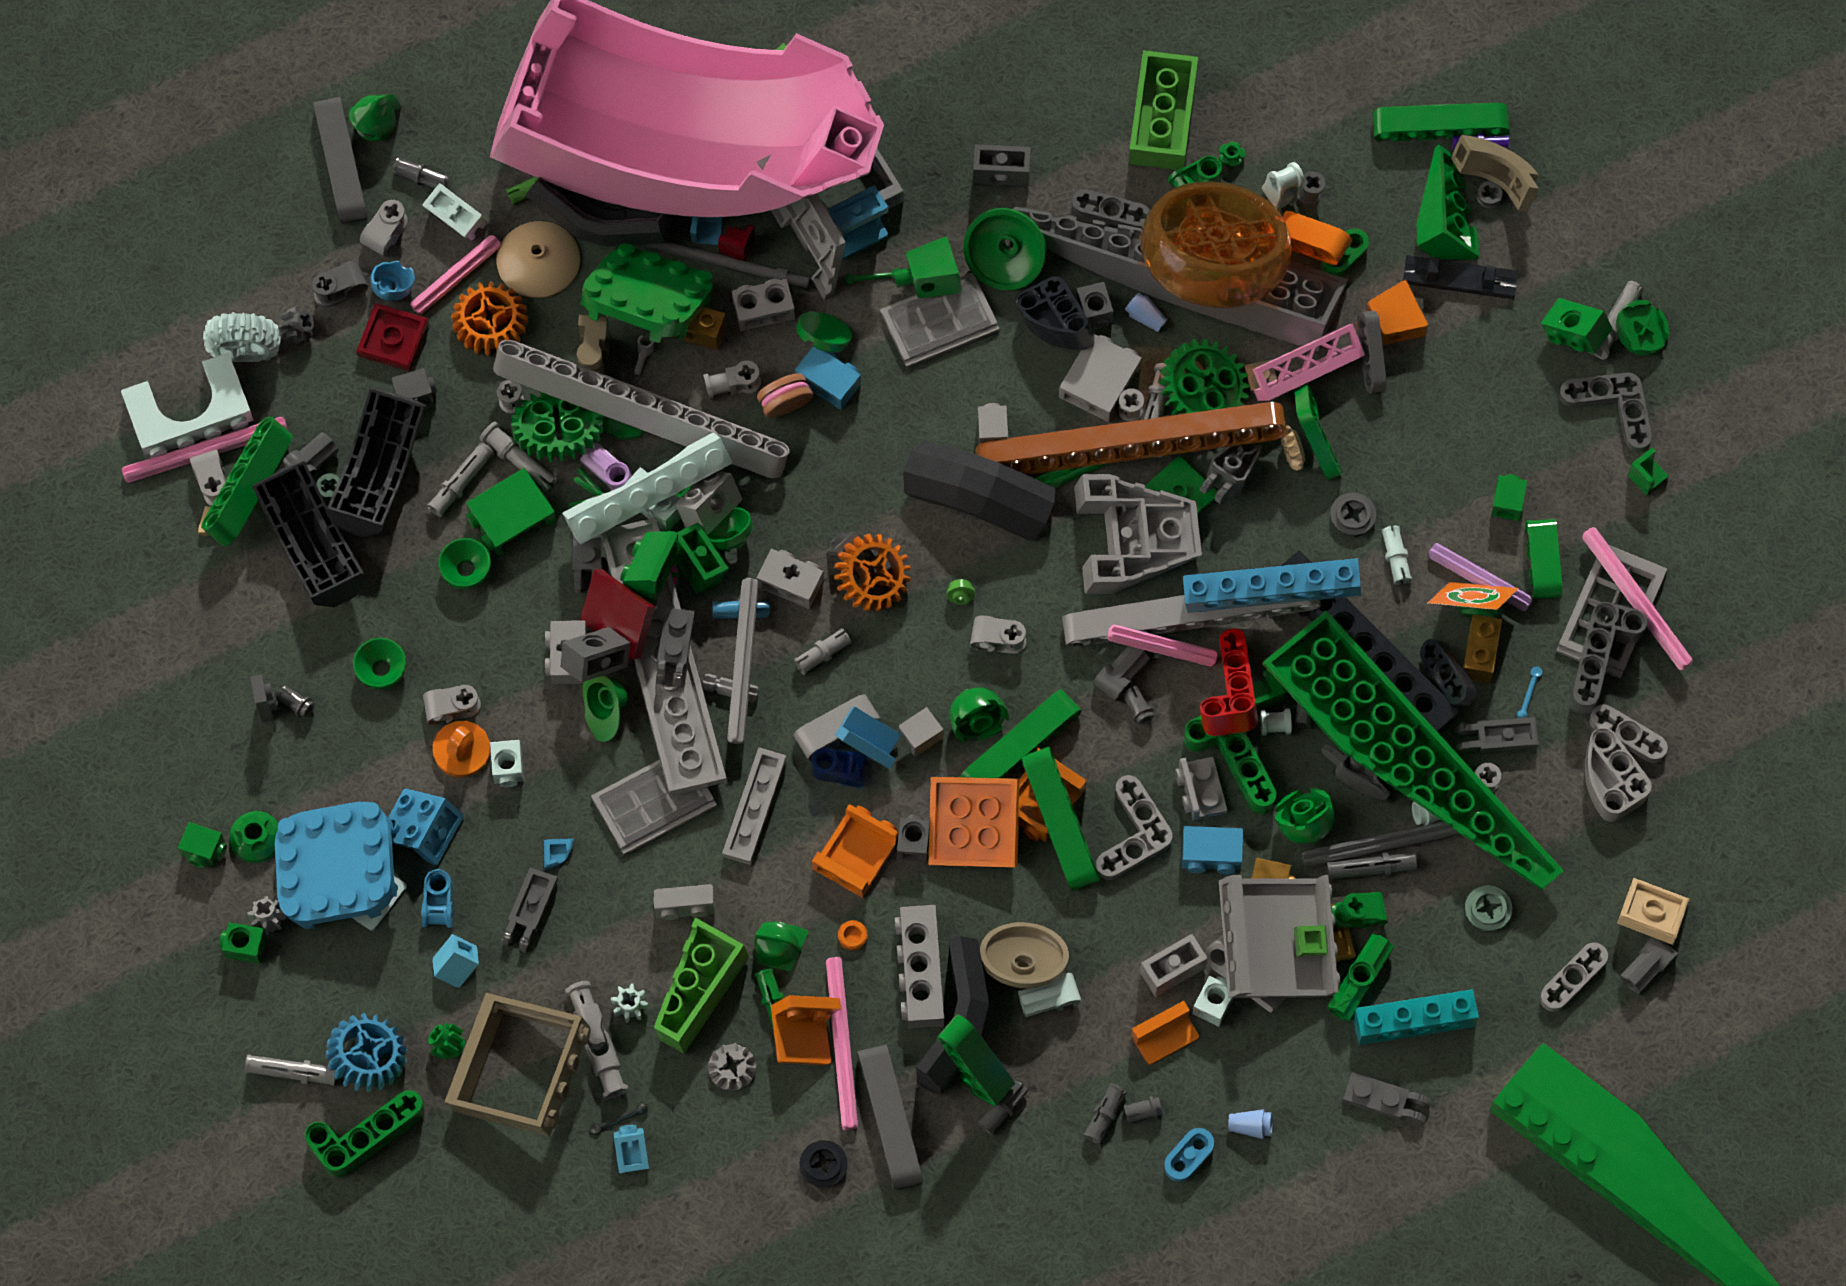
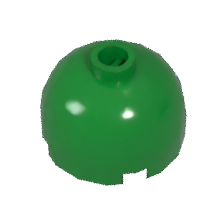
[949,687,1009,743]
[1274,788,1335,844]

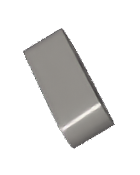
[793,694,881,761]

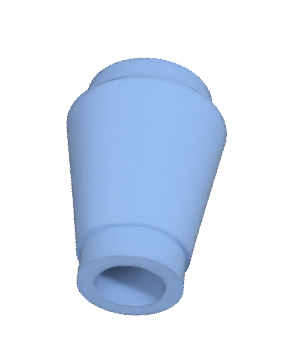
[1125,293,1168,332]
[1228,1109,1273,1139]

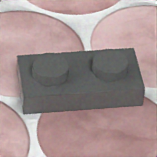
[250,674,277,722]

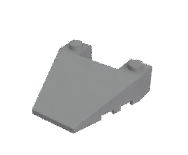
[1074,474,1202,594]

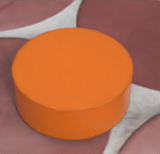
[838,920,868,951]

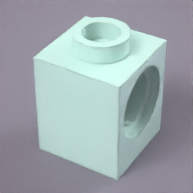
[490,740,524,787]
[1192,976,1234,1027]

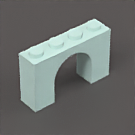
[121,352,254,459]

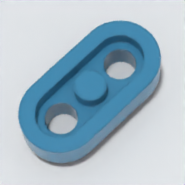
[1164,1128,1214,1182]

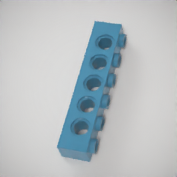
[1183,558,1362,613]

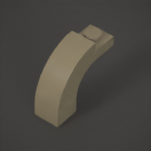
[1451,135,1539,212]

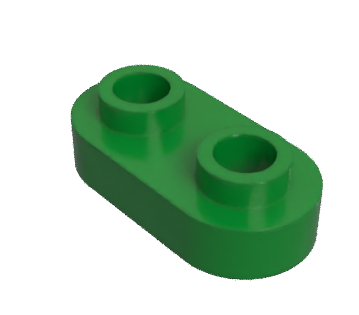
[1321,228,1369,276]

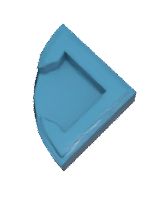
[544,839,574,870]

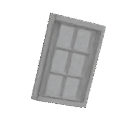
[880,273,1000,368]
[591,760,717,855]

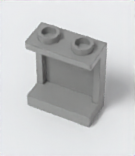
[1059,334,1142,422]

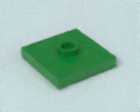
[1145,455,1217,516]

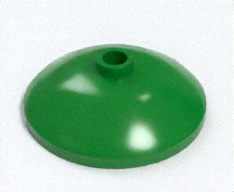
[963,208,1046,290]

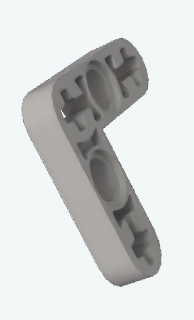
[1096,775,1173,880]

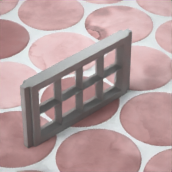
[1556,545,1667,678]

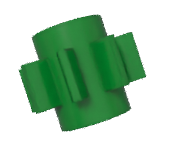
[428,1023,465,1060]

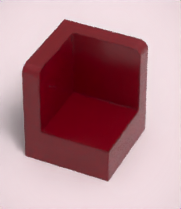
[718,224,755,261]

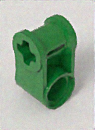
[1167,156,1222,204]
[1331,892,1389,929]

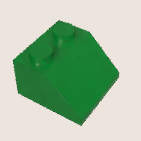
[620,531,678,605]

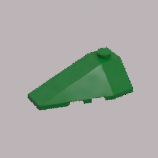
[1416,145,1479,260]

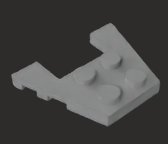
[771,194,846,300]

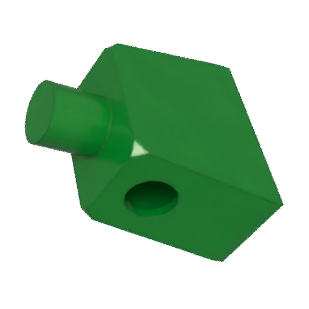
[893,236,962,298]

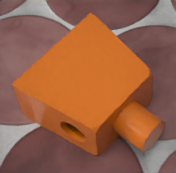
[1356,280,1428,345]

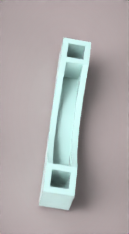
[562,432,733,544]

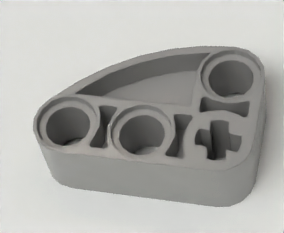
[1585,727,1652,822]

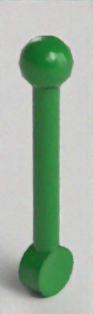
[844,268,901,285]

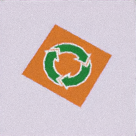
[1428,582,1519,610]

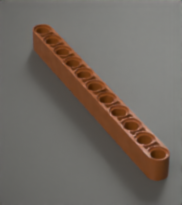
[975,402,1287,475]

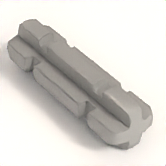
[702,674,759,703]

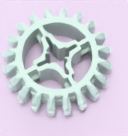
[203,312,281,362]

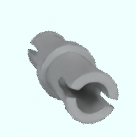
[794,628,851,675]

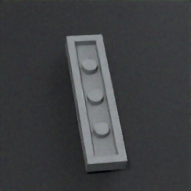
[722,747,787,865]

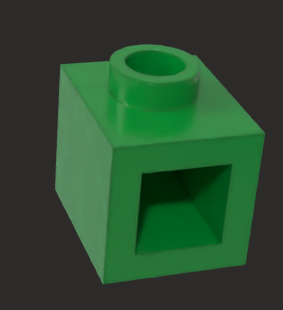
[178,822,227,868]

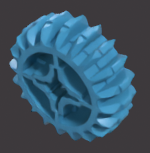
[325,1013,407,1093]

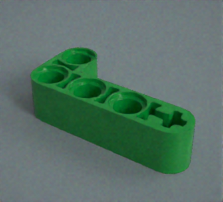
[1184,716,1276,815]
[937,1015,1015,1107]
[305,1090,425,1177]

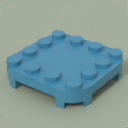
[275,802,398,929]

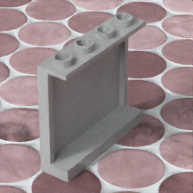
[1219,875,1340,998]

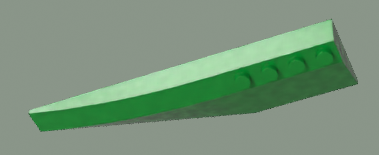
[1262,611,1564,890]
[1489,1043,1780,1286]

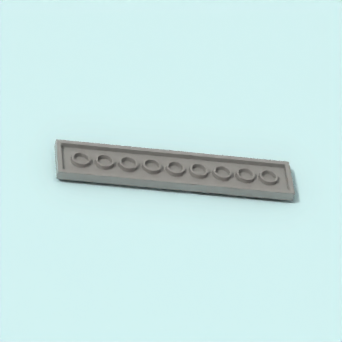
[600,518,726,796]

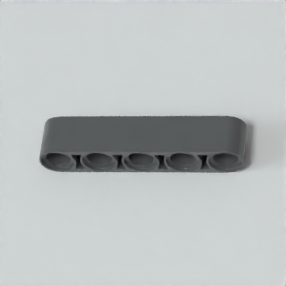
[313,96,368,224]
[857,1044,923,1190]

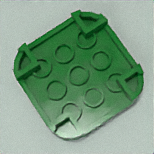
[580,243,713,343]

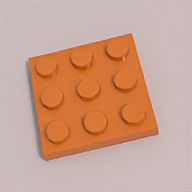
[928,777,1019,867]

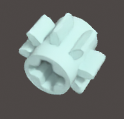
[611,984,648,1023]

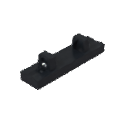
[1403,255,1518,299]

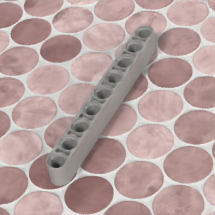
[1062,595,1321,647]

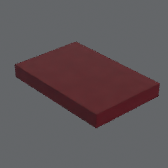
[580,569,655,659]

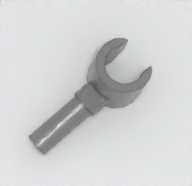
[633,335,654,376]

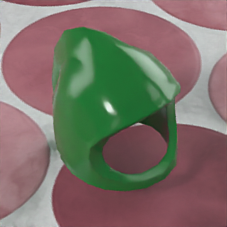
[349,94,401,142]

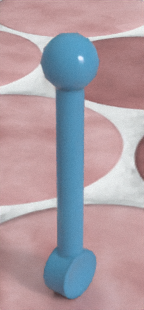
[1516,666,1542,718]

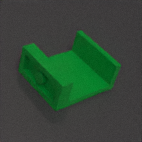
[465,468,556,557]

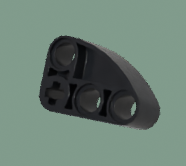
[1016,277,1095,350]

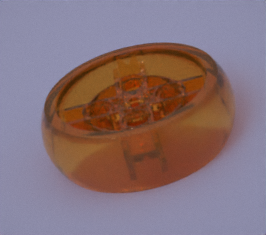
[1141,182,1292,308]

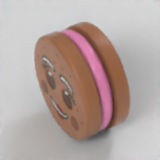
[757,373,813,418]

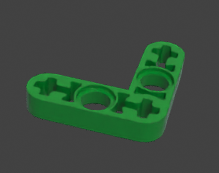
[1294,382,1342,481]

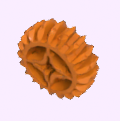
[451,281,528,357]
[834,534,911,612]

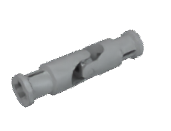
[565,981,629,1100]

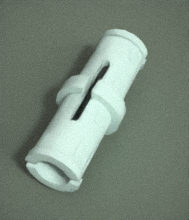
[1381,526,1412,585]

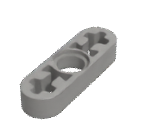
[1589,704,1668,763]
[1540,943,1608,1012]

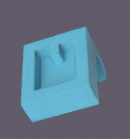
[613,1125,649,1173]

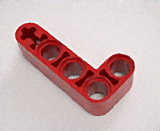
[1200,629,1258,736]

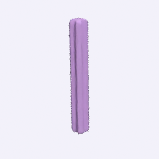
[1428,543,1533,611]

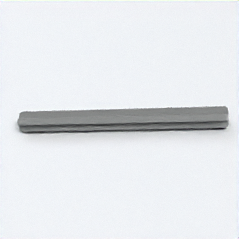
[727,578,759,744]

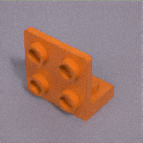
[771,995,841,1065]

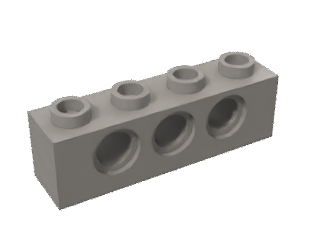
[895,905,944,1029]

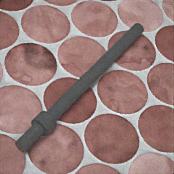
[646,241,810,288]

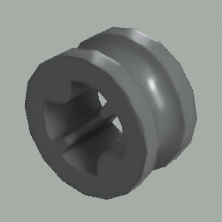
[1477,181,1503,209]

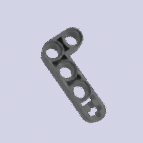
[1570,602,1647,715]

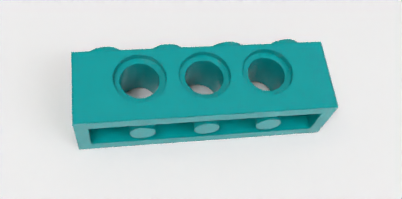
[1353,989,1479,1046]

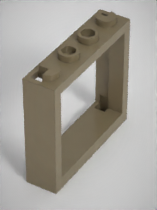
[445,993,591,1137]

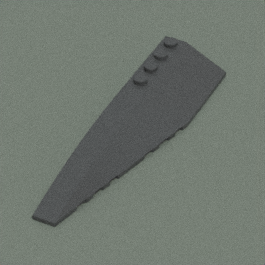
[1013,207,1348,352]

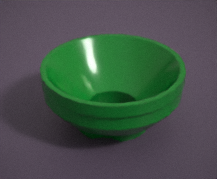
[707,507,753,552]
[438,538,491,590]
[353,638,406,690]
[229,811,278,863]

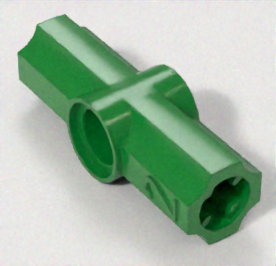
[1327,933,1394,1022]

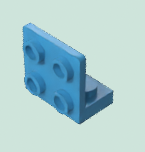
[388,788,464,865]

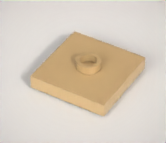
[1617,878,1689,945]

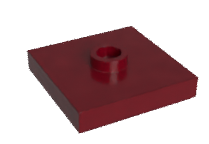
[356,303,429,371]

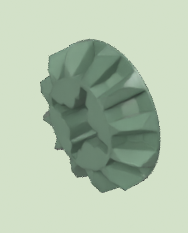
[1465,885,1512,932]

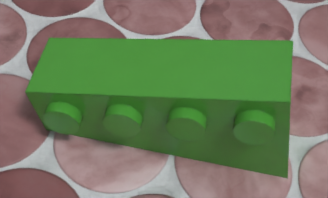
[654,917,749,1054]

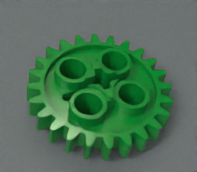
[1159,339,1250,415]
[511,392,604,462]

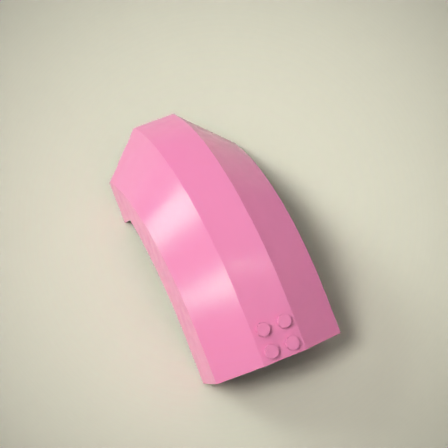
[490,0,884,217]

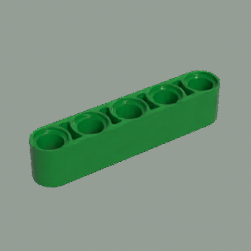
[1372,103,1510,142]
[201,416,293,546]
[959,689,1082,778]
[1021,746,1100,891]

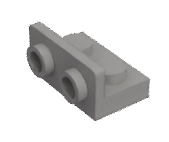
[1175,757,1227,821]

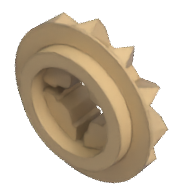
[1281,425,1305,471]

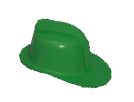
[582,675,628,742]
[754,921,809,971]

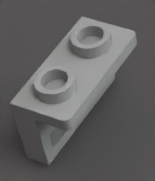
[653,884,715,920]

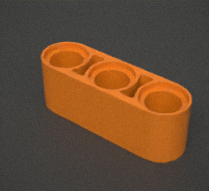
[1270,211,1352,265]

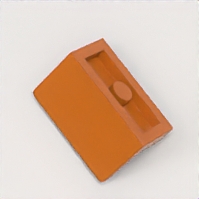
[1131,1001,1199,1065]

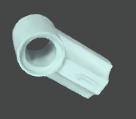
[1018,973,1082,1017]

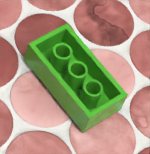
[1128,50,1198,170]

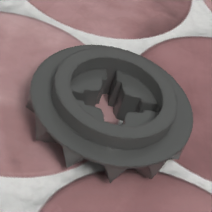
[1330,492,1376,537]

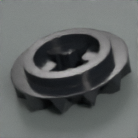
[799,1140,848,1188]

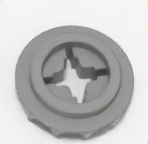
[708,1043,756,1091]

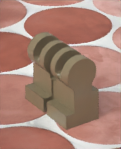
[577,315,611,375]

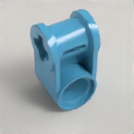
[421,869,454,928]

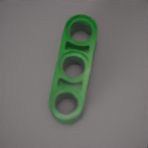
[1525,519,1563,599]

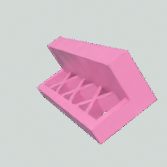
[1253,324,1365,401]

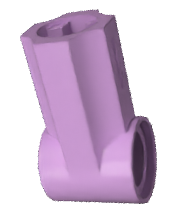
[580,443,632,491]

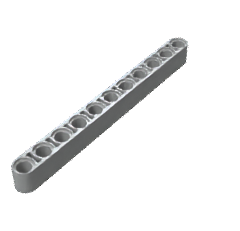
[493,340,789,478]

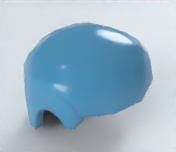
[369,260,415,302]

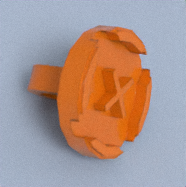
[433,721,491,778]

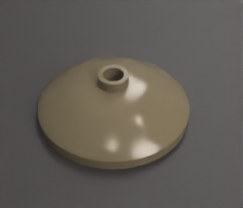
[980,922,1069,988]

